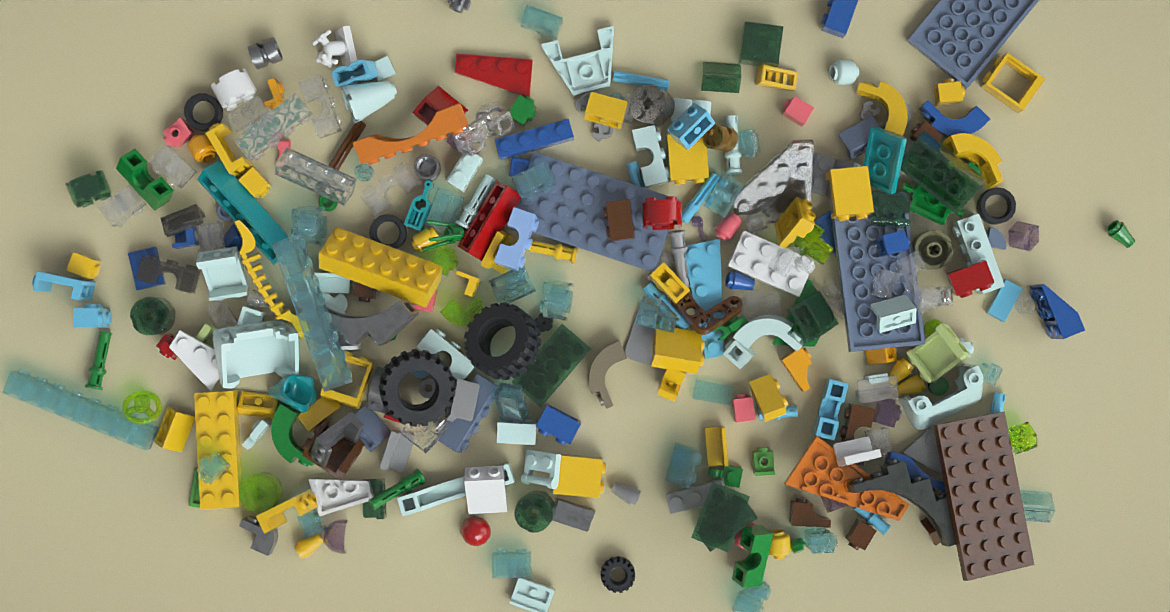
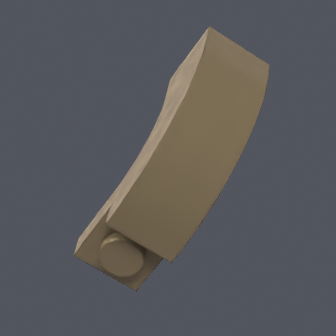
[589,340,627,409]

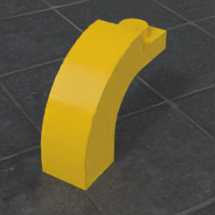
[857,81,908,137]
[941,133,1004,189]

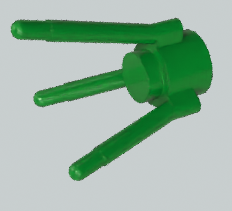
[422,220,464,251]

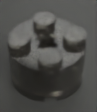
[630,84,675,126]

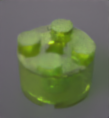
[239,472,283,513]

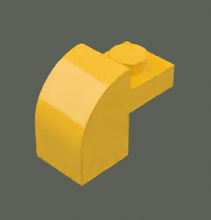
[657,369,687,402]

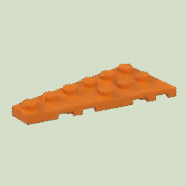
[783,436,910,521]

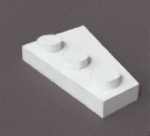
[169,329,219,391]

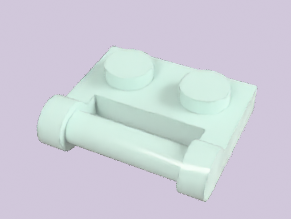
[521,449,561,489]

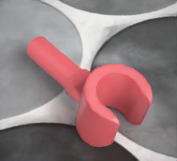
[276,140,291,166]

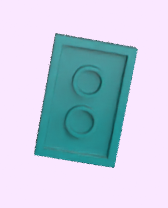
[863,126,907,194]

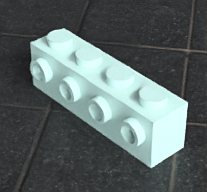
[952,214,1005,294]

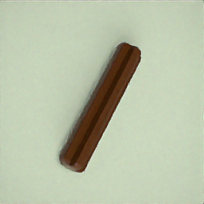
[329,121,366,171]

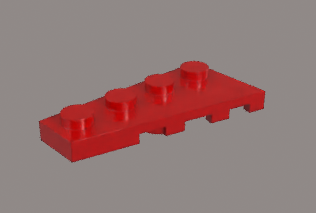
[455,54,533,97]

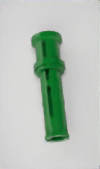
[85,331,112,390]
[368,469,426,510]

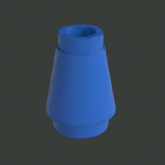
[725,271,755,290]

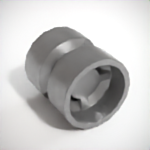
[248,37,283,70]
[413,154,441,181]

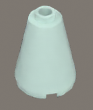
[341,81,397,123]

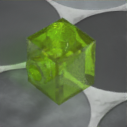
[431,246,459,277]

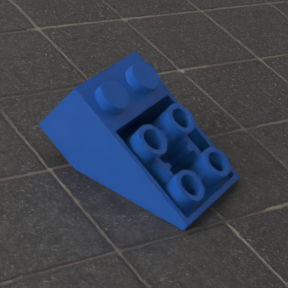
[1030,284,1085,339]

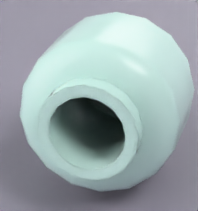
[829,60,859,85]

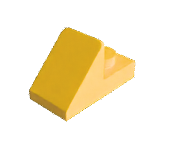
[649,262,690,304]

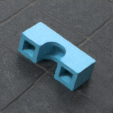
[812,378,849,440]

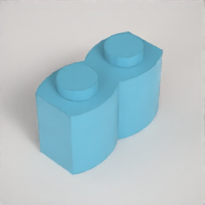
[331,60,378,87]

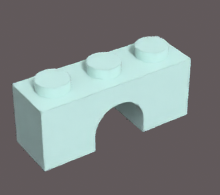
[631,125,670,188]
[417,328,475,380]

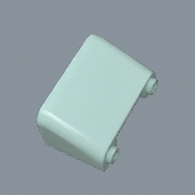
[212,320,299,388]
[898,364,984,430]

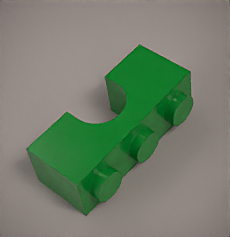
[116,149,174,211]
[732,525,773,588]

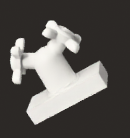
[312,26,357,68]

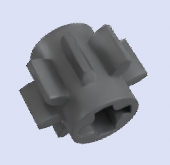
[447,0,471,13]

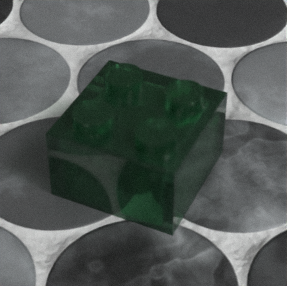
[738,21,783,67]

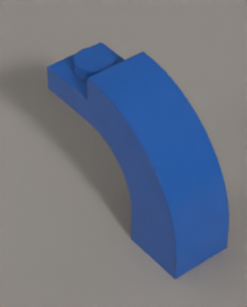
[919,101,990,138]

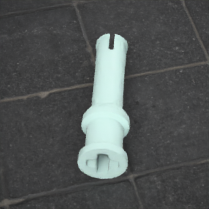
[724,115,742,175]
[455,174,496,230]

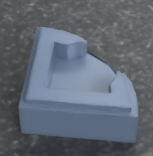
[987,227,1006,250]

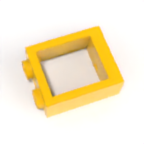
[981,53,1045,113]
[320,350,374,410]

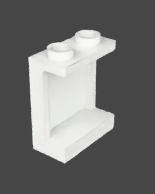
[464,466,507,514]

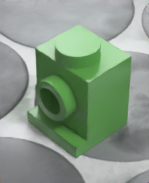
[752,447,775,476]

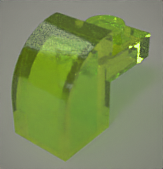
[794,224,834,265]
[440,296,484,326]

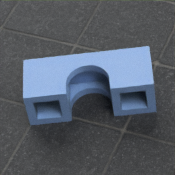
[494,207,539,272]

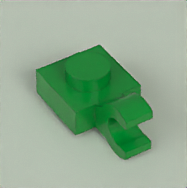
[713,316,748,341]
[708,465,743,488]

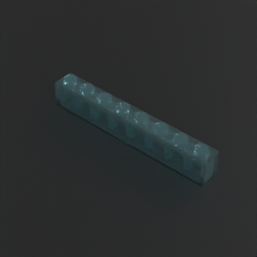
[272,235,353,392]
[2,369,159,450]

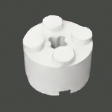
[211,69,257,111]

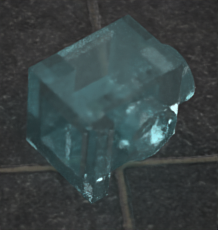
[297,509,327,538]

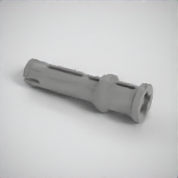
[668,230,690,288]

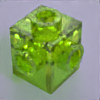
[1008,422,1037,455]

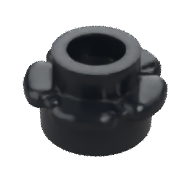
[535,313,553,332]

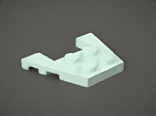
[541,26,614,96]

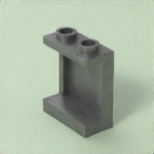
[310,411,364,467]

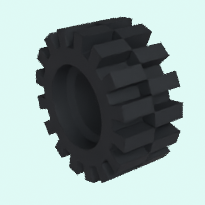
[601,556,635,593]

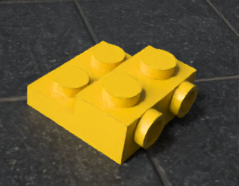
[774,197,816,249]

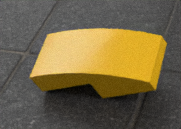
[297,397,341,433]

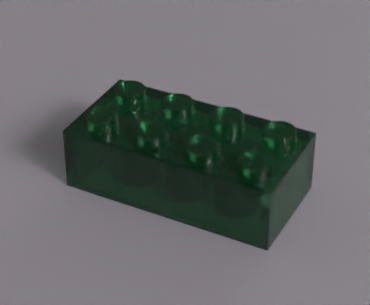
[900,131,986,215]
[512,324,591,407]

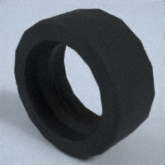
[184,93,223,131]
[976,187,1016,225]
[369,214,407,249]

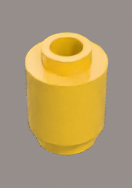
[411,226,439,253]

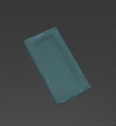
[692,380,734,405]

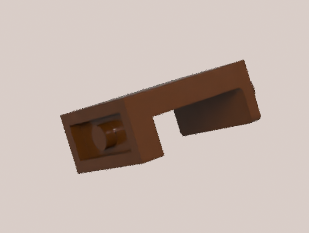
[302,420,365,480]

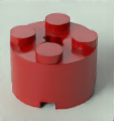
[642,196,682,230]

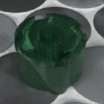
[65,170,112,208]
[130,297,176,335]
[514,490,556,533]

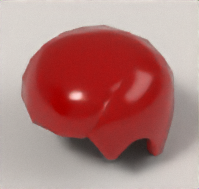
[460,516,491,546]

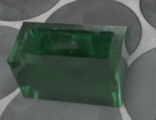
[786,290,839,343]

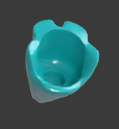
[268,374,317,413]

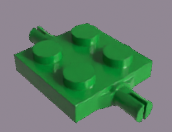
[901,175,965,225]

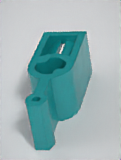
[403,180,434,231]

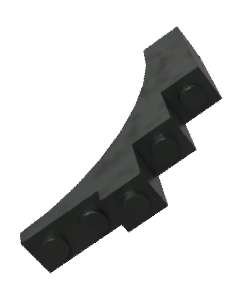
[847,458,956,547]

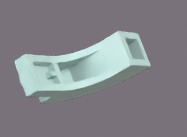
[733,315,804,351]

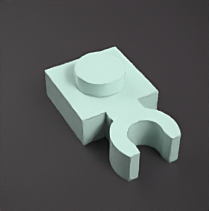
[242,419,272,450]

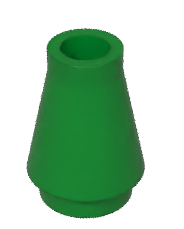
[1106,220,1135,248]

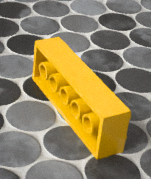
[319,227,442,308]
[194,390,244,509]

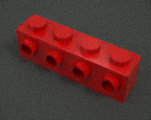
[457,181,522,261]

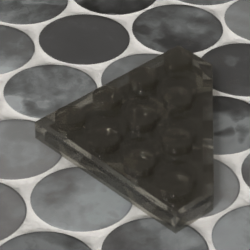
[733,139,814,215]

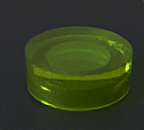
[924,319,943,337]

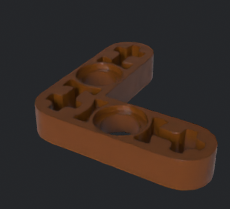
[671,293,743,335]

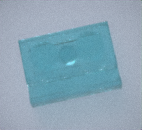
[424,187,465,231]

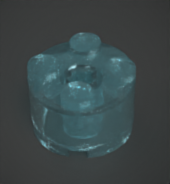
[290,206,327,245]
[539,279,574,321]

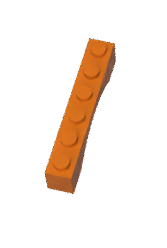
[353,103,469,165]

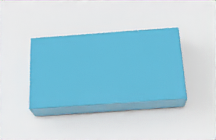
[986,279,1023,322]

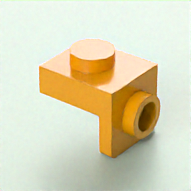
[263,78,285,110]

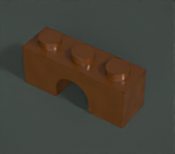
[840,403,875,466]

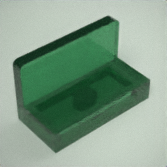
[701,62,741,93]
[363,478,387,519]

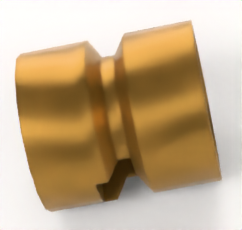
[702,124,738,152]

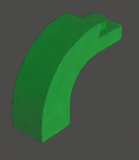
[271,403,315,467]

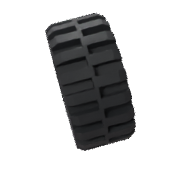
[464,302,542,380]
[379,349,455,427]

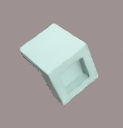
[237,306,266,325]

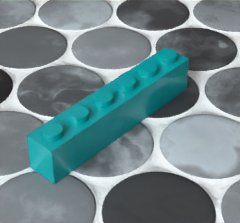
[197,160,297,265]

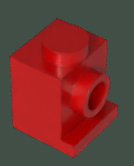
[156,334,178,360]

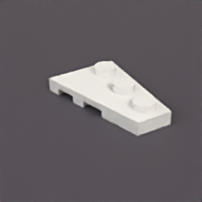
[309,479,374,516]

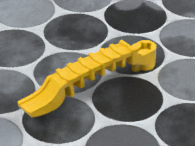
[234,220,316,339]

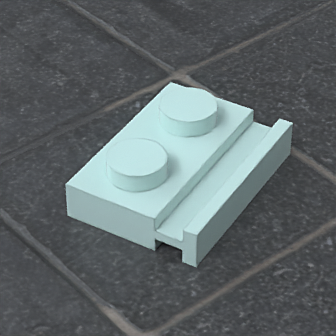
[509,576,555,612]

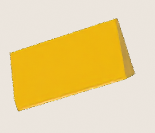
[237,391,279,419]

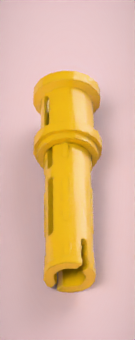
[526,240,578,264]

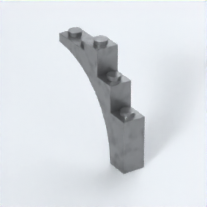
[293,289,419,346]

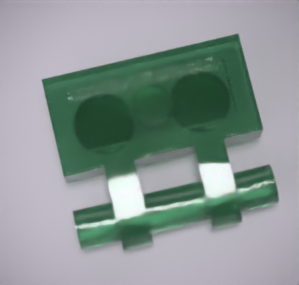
[870,191,910,228]

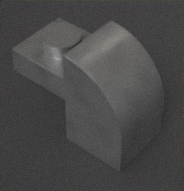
[368,366,387,413]
[239,516,278,556]

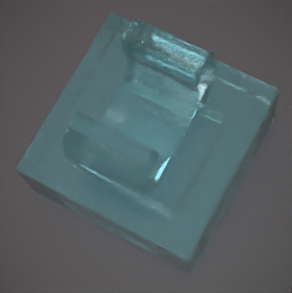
[982,363,1003,387]

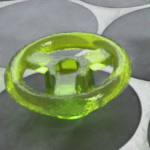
[122,391,162,424]

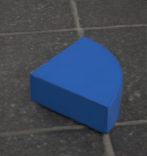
[509,157,531,177]

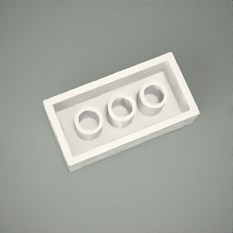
[726,231,815,297]

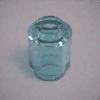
[738,129,761,158]

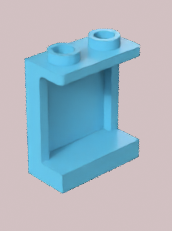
[32,271,96,301]

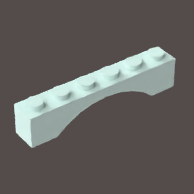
[397,462,515,517]

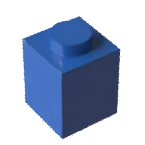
[876,230,910,257]

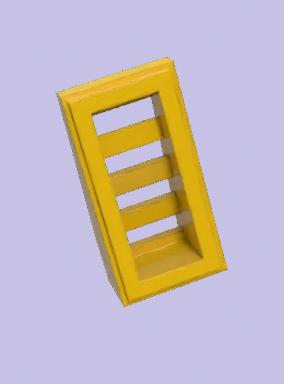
[755,64,798,91]

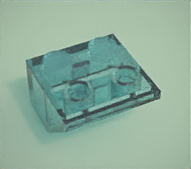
[665,442,702,489]

